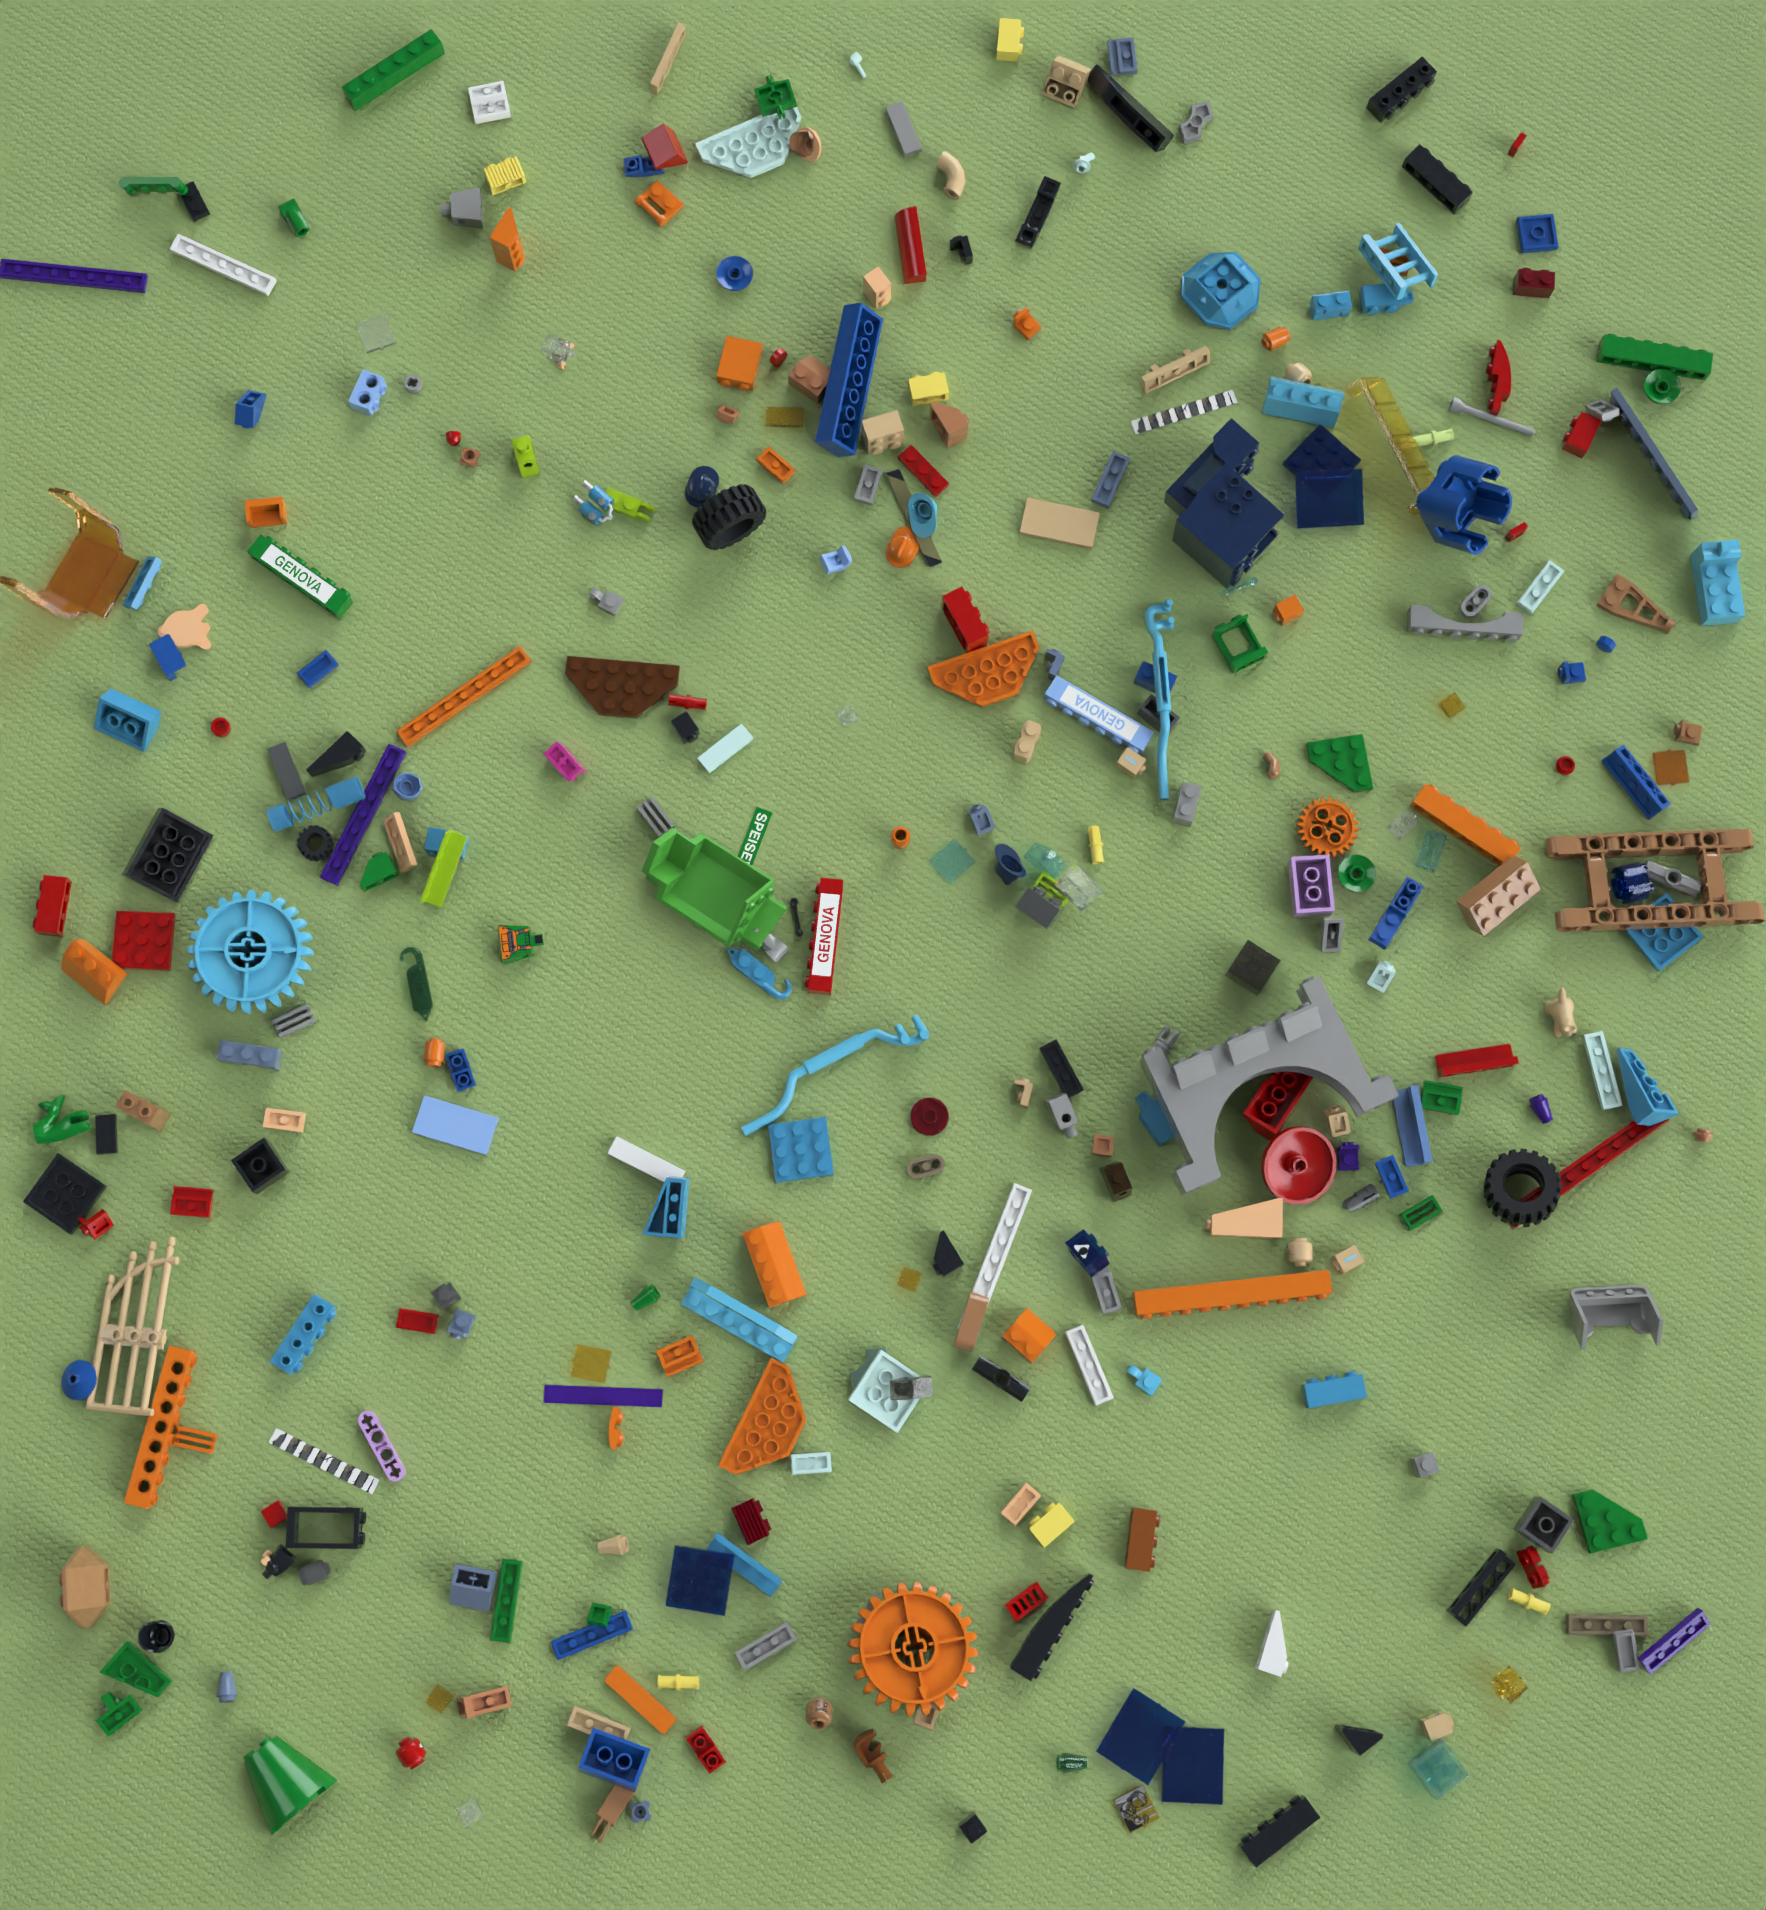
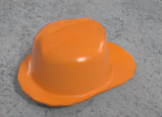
[886,526,920,568]

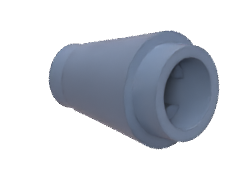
[217,1671,237,1703]

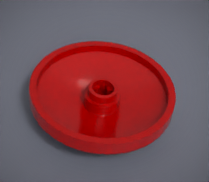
[1261,1126,1336,1204]

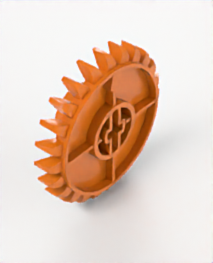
[847,1582,978,1717]

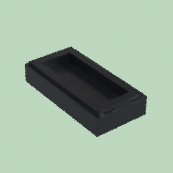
[95,1114,118,1155]

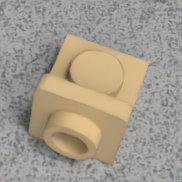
[1013,1078,1033,1109]
[1323,1105,1351,1138]

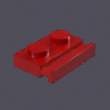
[170,1186,214,1218]

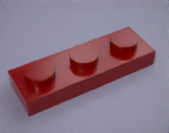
[898,445,949,498]

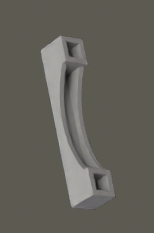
[1407,605,1524,642]

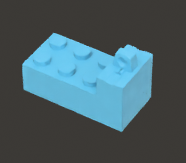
[1690,539,1745,626]

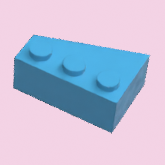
[642,1176,690,1238]

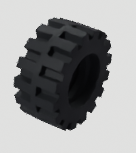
[297,825,334,862]

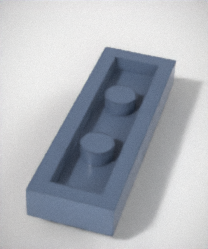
[1091,451,1130,508]

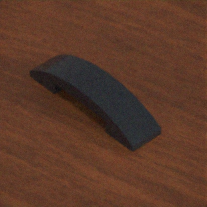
[1015,176,1061,248]

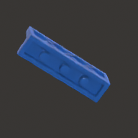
[1602,745,1671,820]

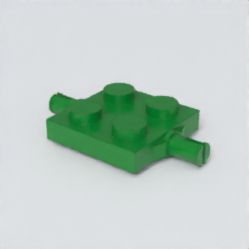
[754,75,797,119]

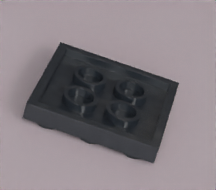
[23,1153,107,1235]

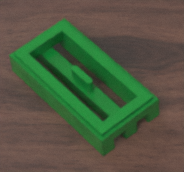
[1399,1195,1443,1231]

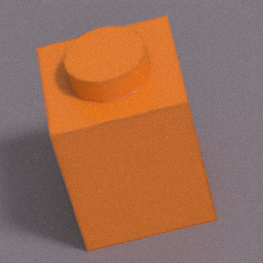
[1272,595,1304,626]

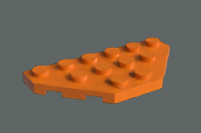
[927,630,1039,708]
[718,1358,807,1475]

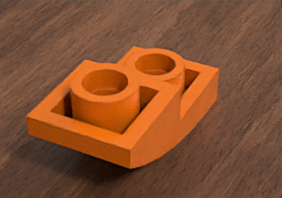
[609,1407,625,1450]

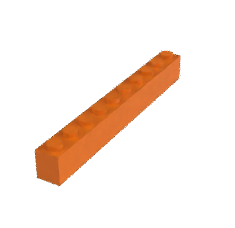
[1132,1270,1332,1319]

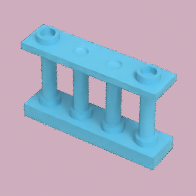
[1358,223,1438,300]

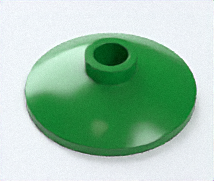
[1644,369,1681,404]
[1338,855,1376,892]

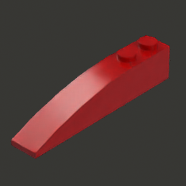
[1242,1072,1314,1140]

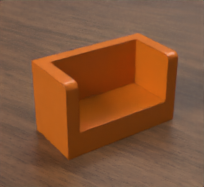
[245,496,287,528]

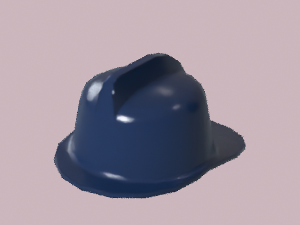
[685,466,719,508]
[995,844,1026,885]

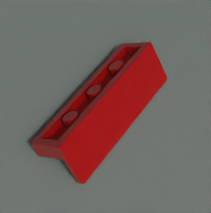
[1435,1044,1519,1078]

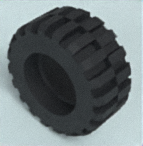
[692,484,766,550]
[1483,1149,1561,1227]

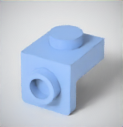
[819,545,852,574]

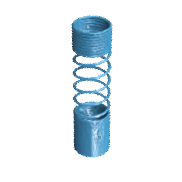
[267,776,365,832]

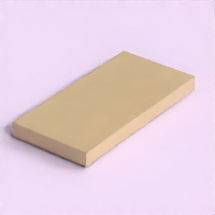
[1019,497,1100,549]

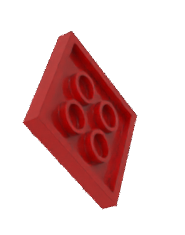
[112,911,176,971]

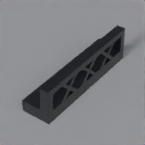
[1446,1549,1516,1627]

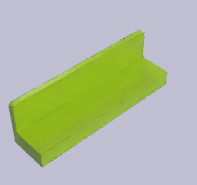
[420,829,468,908]

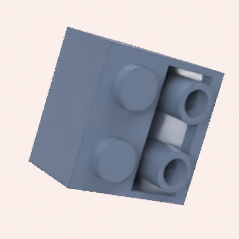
[449,1564,498,1612]

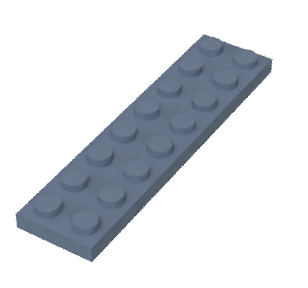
[1609,388,1698,520]

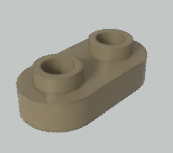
[906,1154,945,1180]

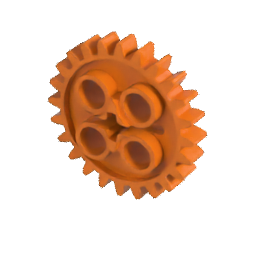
[1296,797,1359,858]

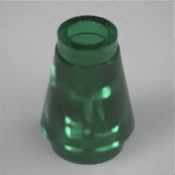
[1056,1753,1087,1774]

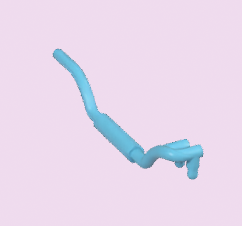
[1145,599,1174,800]
[741,1015,930,1136]

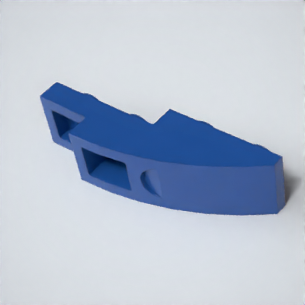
[1368,876,1424,950]

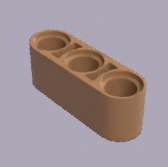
[954,1292,989,1352]

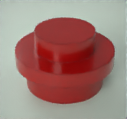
[1556,756,1575,775]

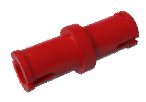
[668,694,707,711]

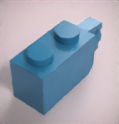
[1359,284,1414,315]
[1135,1091,1174,1147]

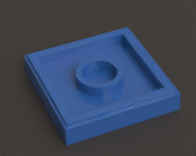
[1516,214,1559,254]

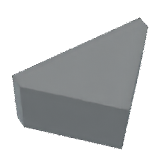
[1320,918,1344,952]

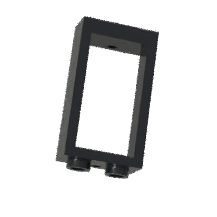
[285,1507,366,1549]

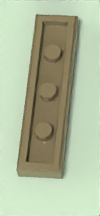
[1566,1614,1648,1636]

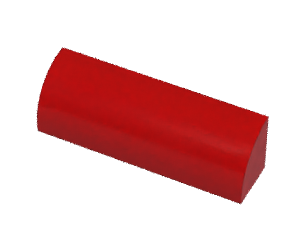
[895,206,927,284]

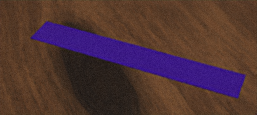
[544,1385,663,1407]

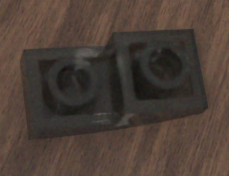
[890,1375,932,1400]

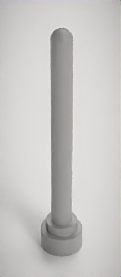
[1449,397,1535,436]

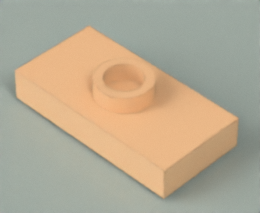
[1000,1483,1041,1526]

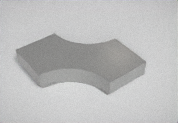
[1179,101,1214,144]

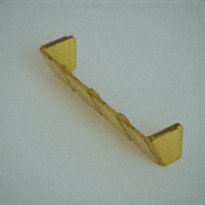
[1346,377,1435,515]

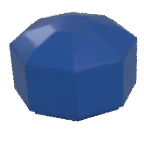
[1596,636,1616,653]

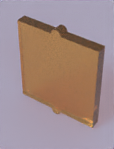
[1653,749,1689,786]

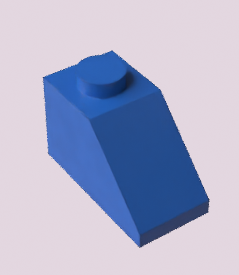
[235,390,266,429]

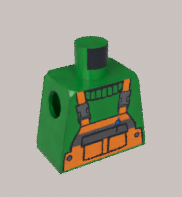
[498,925,544,965]

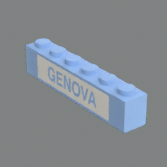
[1044,675,1154,755]

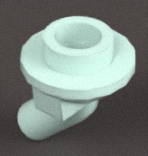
[1073,152,1095,174]

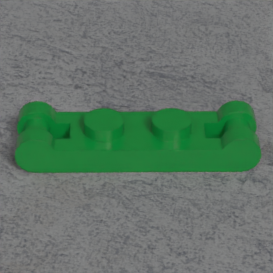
[119,177,188,196]

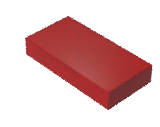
[395,1308,439,1334]

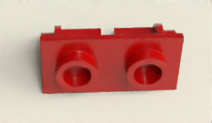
[1516,1545,1550,1589]

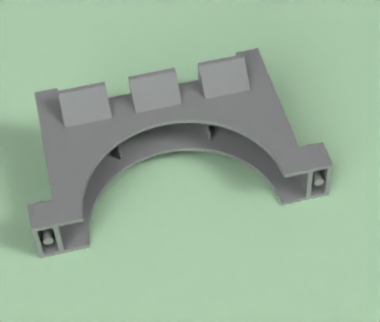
[1139,976,1399,1196]

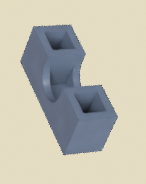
[217,1040,283,1071]

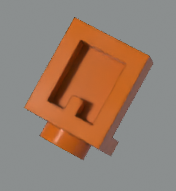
[1013,307,1041,341]

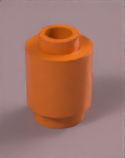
[1261,327,1290,351]
[891,827,910,849]
[424,1038,445,1067]

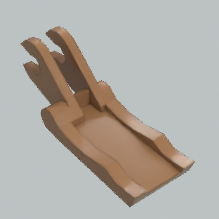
[590,1785,634,1843]

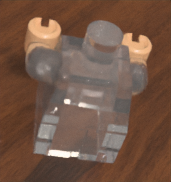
[541,334,575,369]

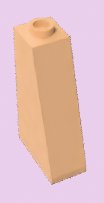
[1206,1198,1283,1239]

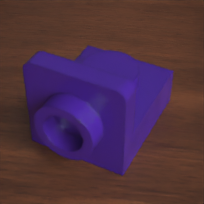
[1337,1142,1360,1171]

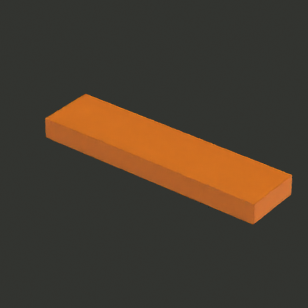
[603,1664,677,1735]

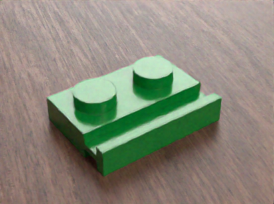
[1421,1080,1463,1115]

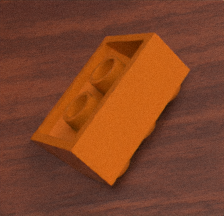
[489,207,525,271]
[61,939,128,1005]

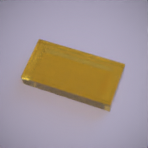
[766,407,804,427]

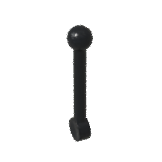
[790,898,803,937]

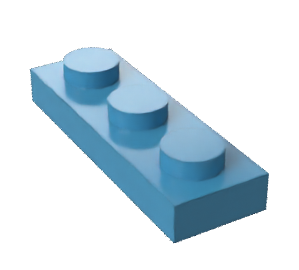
[123,556,162,610]

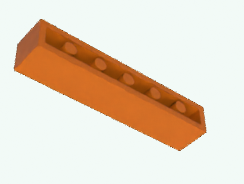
[1410,784,1521,866]

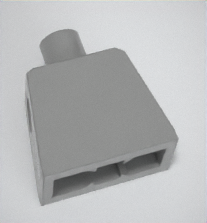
[441,188,483,228]
[1044,1093,1078,1139]

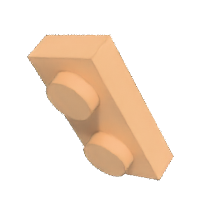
[263,1108,306,1133]

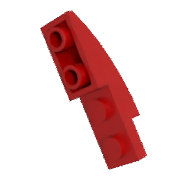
[1486,340,1511,416]

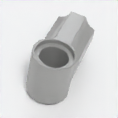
[754,928,789,963]

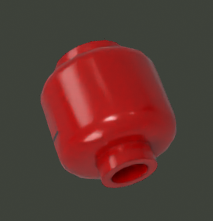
[396,1737,426,1769]

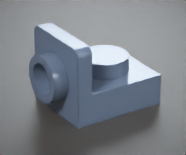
[1045,649,1064,680]
[966,804,996,835]
[446,1309,476,1340]

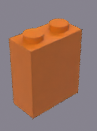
[716,336,763,391]

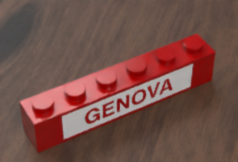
[805,877,844,996]

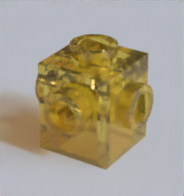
[1491,1666,1528,1704]

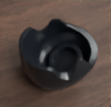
[138,1620,175,1653]

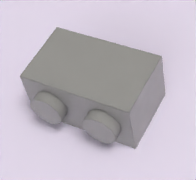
[1171,782,1201,827]

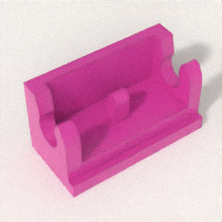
[544,741,587,781]

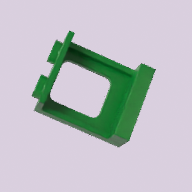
[1212,614,1268,674]

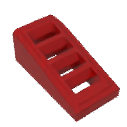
[1004,1581,1048,1622]

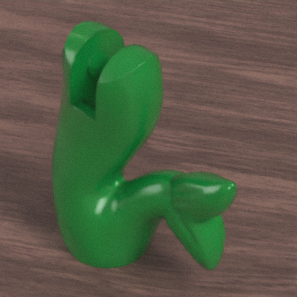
[33,1095,91,1144]

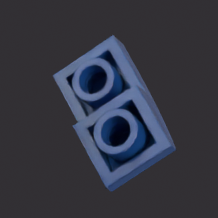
[624,155,664,177]
[445,1048,476,1092]

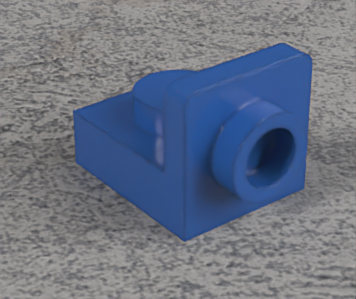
[1558,661,1586,684]

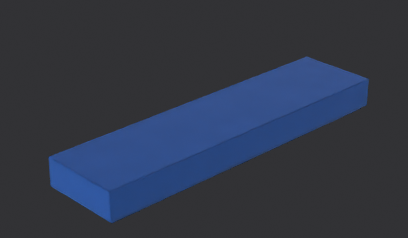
[551,1610,633,1660]

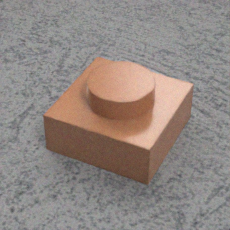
[716,405,740,424]
[1092,1134,1114,1157]

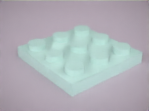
[848,1350,930,1433]

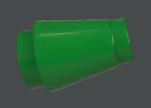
[630,1284,661,1311]

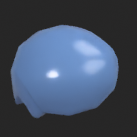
[393,772,423,801]

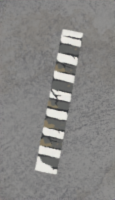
[1131,390,1238,434]
[269,1428,379,1494]

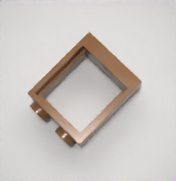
[115,1090,171,1131]

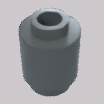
[299,1560,331,1586]

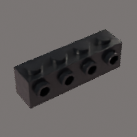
[1366,56,1437,123]

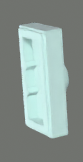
[791,1452,832,1475]

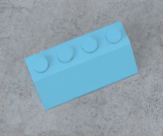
[1262,376,1344,428]

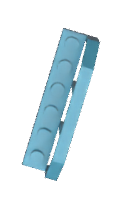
[681,1277,798,1363]

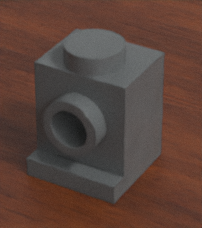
[431,1283,462,1310]

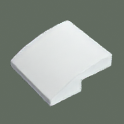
[468,81,511,124]

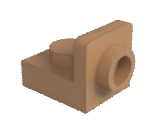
[1673,719,1702,746]

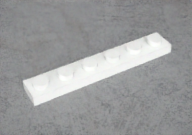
[170,234,277,296]

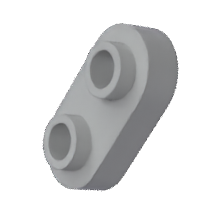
[1460,585,1492,618]

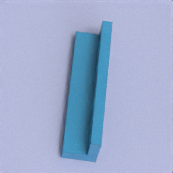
[707,1532,782,1597]

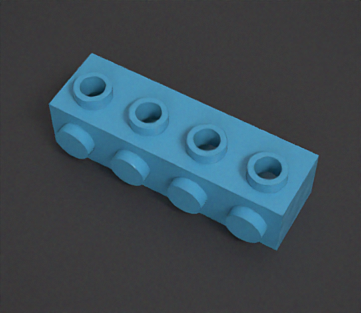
[270,1294,337,1375]

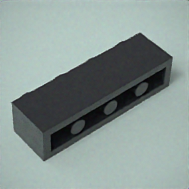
[1402,144,1473,214]
[1238,1795,1321,1868]

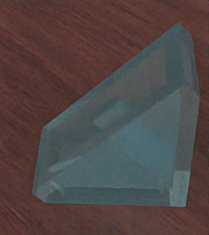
[1024,842,1066,879]

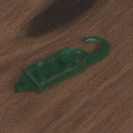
[400,947,434,1021]

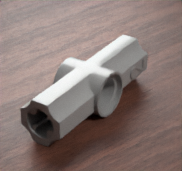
[1641,860,1702,898]

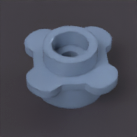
[630,1800,651,1823]

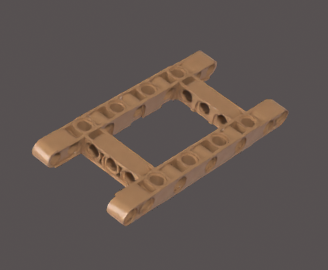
[1545,829,1765,932]

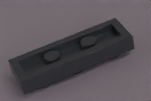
[1039,1039,1084,1098]

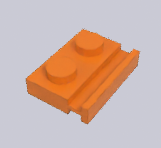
[656,1335,704,1378]

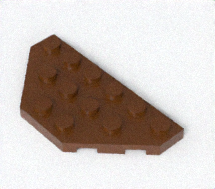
[565,656,680,719]

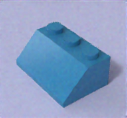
[94,689,161,752]

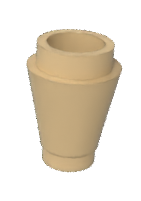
[598,1535,629,1555]

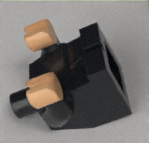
[260,1544,296,1579]

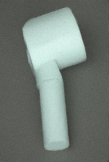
[850,52,866,78]

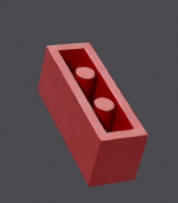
[33,875,72,937]

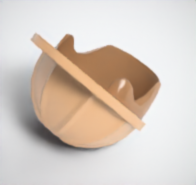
[789,127,821,162]

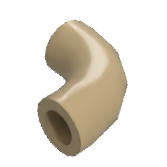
[936,151,965,200]

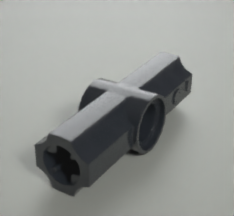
[972,1355,1031,1402]

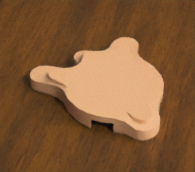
[158,604,211,650]

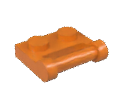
[634,180,683,227]

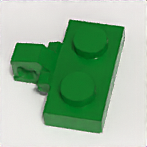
[96,1691,143,1736]

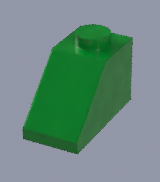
[360,852,399,892]

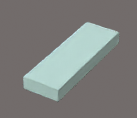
[1516,560,1564,615]
[697,723,753,774]

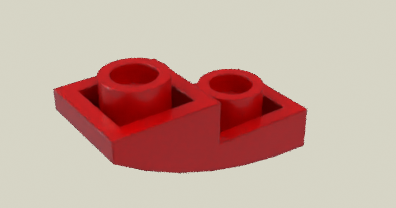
[685,1725,726,1774]

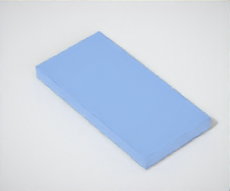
[412,1095,499,1155]

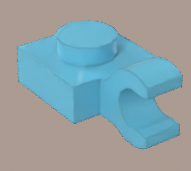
[1126,1365,1162,1396]

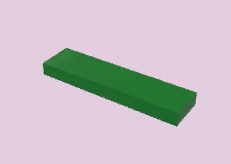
[490,1558,523,1643]

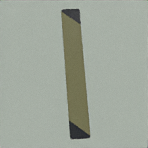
[886,469,942,567]

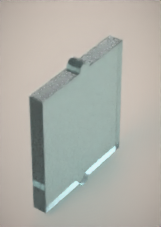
[929,839,975,883]

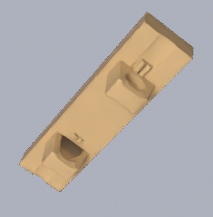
[1141,346,1210,394]

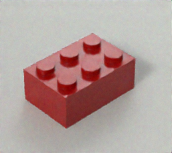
[941,586,990,653]

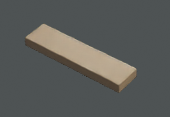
[650,22,686,95]

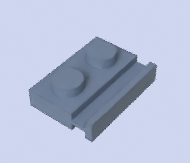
[1107,38,1138,76]

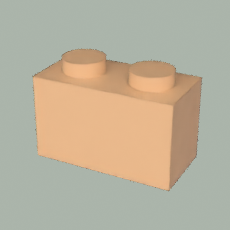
[863,267,891,309]

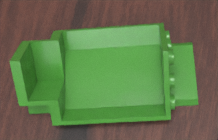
[641,828,788,951]

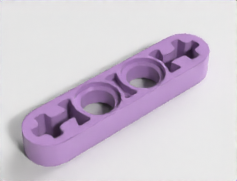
[358,1411,406,1481]

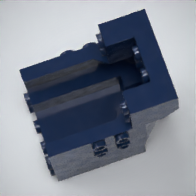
[1164,418,1285,589]

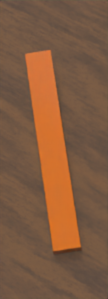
[396,646,531,748]

